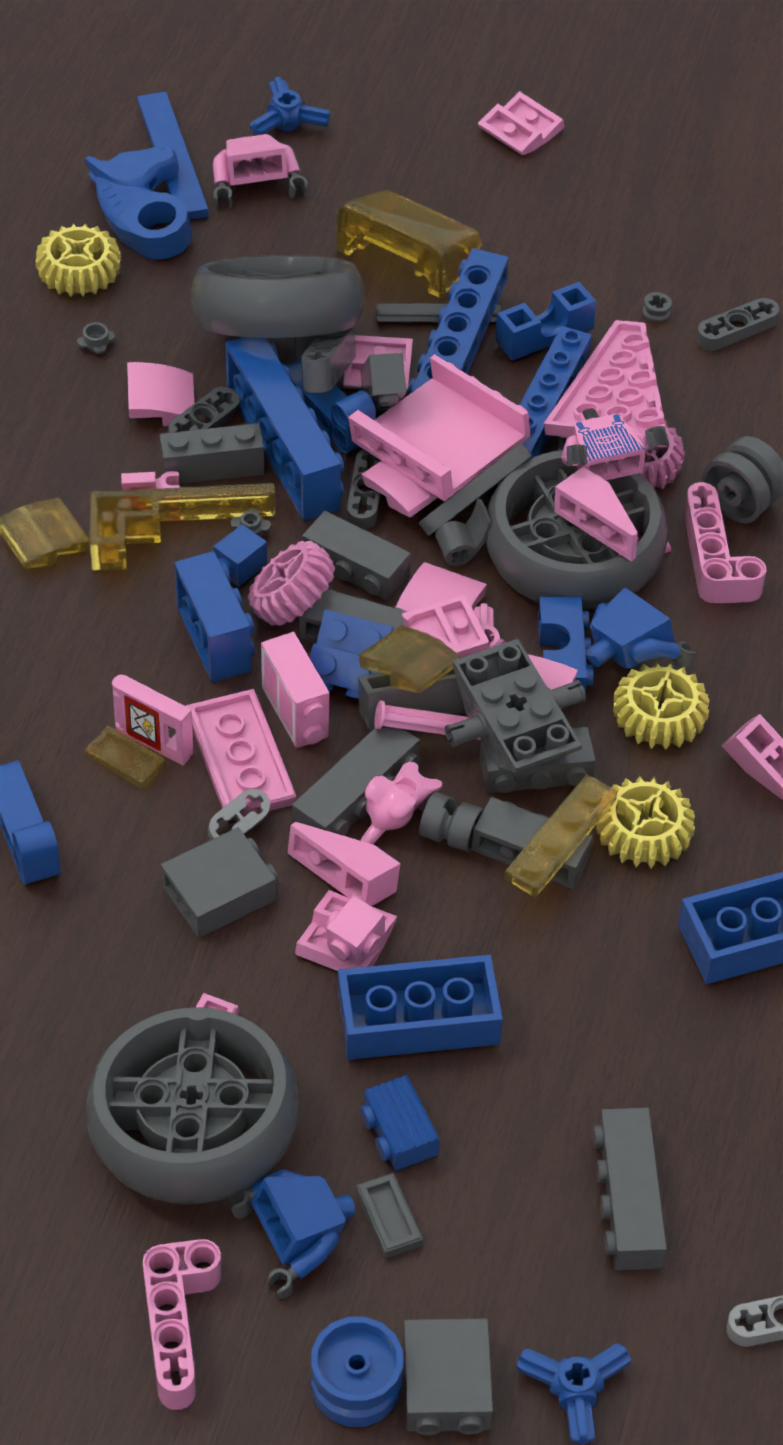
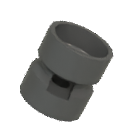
[419,791,484,853]

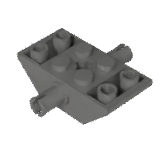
[445,639,586,773]

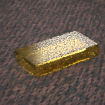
[86,725,165,789]

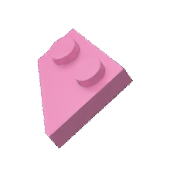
[402,594,490,660]

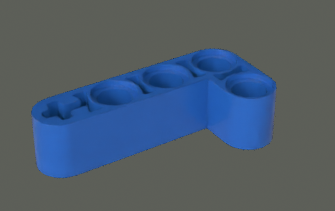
[286,358,376,454]
[0,760,61,885]

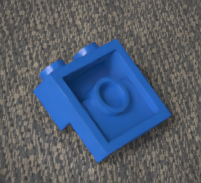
[310,610,394,699]

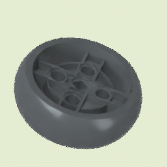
[190,255,365,338]
[485,450,668,611]
[85,1007,300,1205]

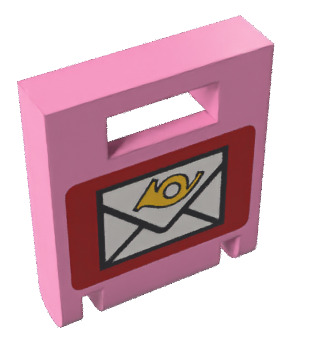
[112,675,194,766]

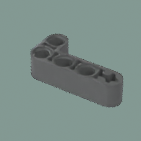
[295,326,356,393]

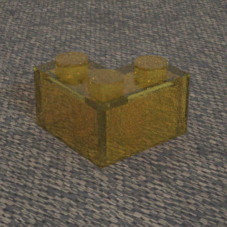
[90,490,161,570]

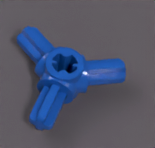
[250,77,331,136]
[516,1344,631,1445]

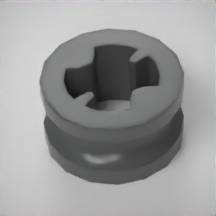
[642,292,672,322]

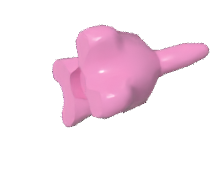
[361,762,443,844]

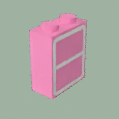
[261,631,329,749]

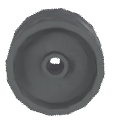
[702,436,783,523]

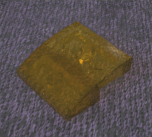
[0,498,90,569]
[359,626,461,693]

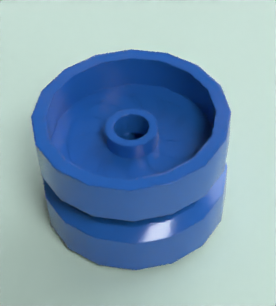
[311,1317,403,1427]

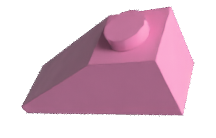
[554,467,638,561]
[722,714,783,800]
[288,822,400,906]

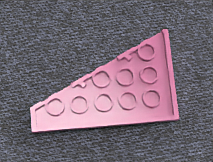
[544,320,669,447]

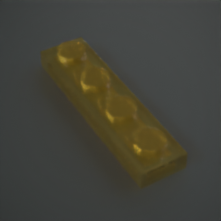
[139,483,275,522]
[505,774,618,897]

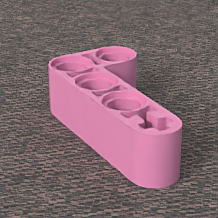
[684,482,766,603]
[143,1239,222,1410]

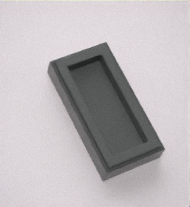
[356,1173,423,1259]

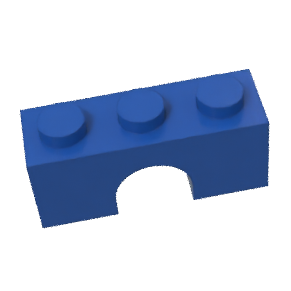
[495,282,596,361]
[538,597,593,695]

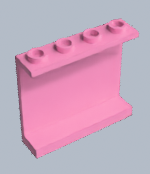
[348,355,531,501]

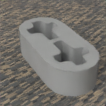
[208,788,270,840]

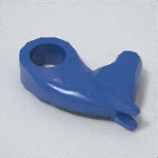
[84,145,192,260]

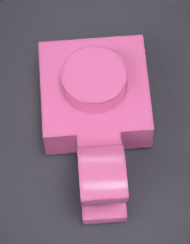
[121,471,180,506]

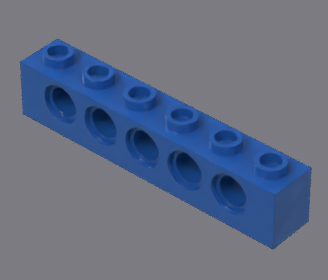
[407,248,509,396]
[497,326,592,485]

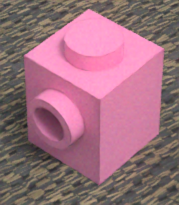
[325,895,385,965]

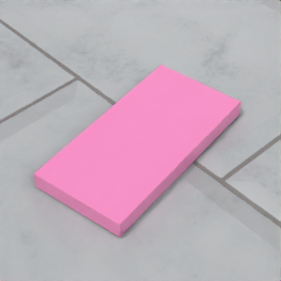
[186,689,297,821]

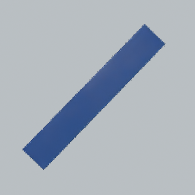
[137,92,208,220]

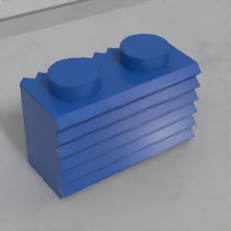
[360,1075,440,1171]

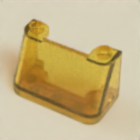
[336,189,482,298]

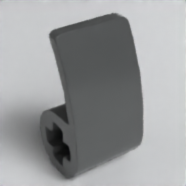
[435,499,492,567]

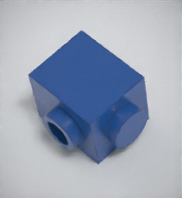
[213,524,267,587]

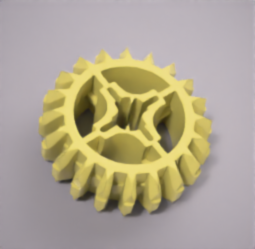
[35,223,121,297]
[613,661,709,750]
[596,776,695,868]

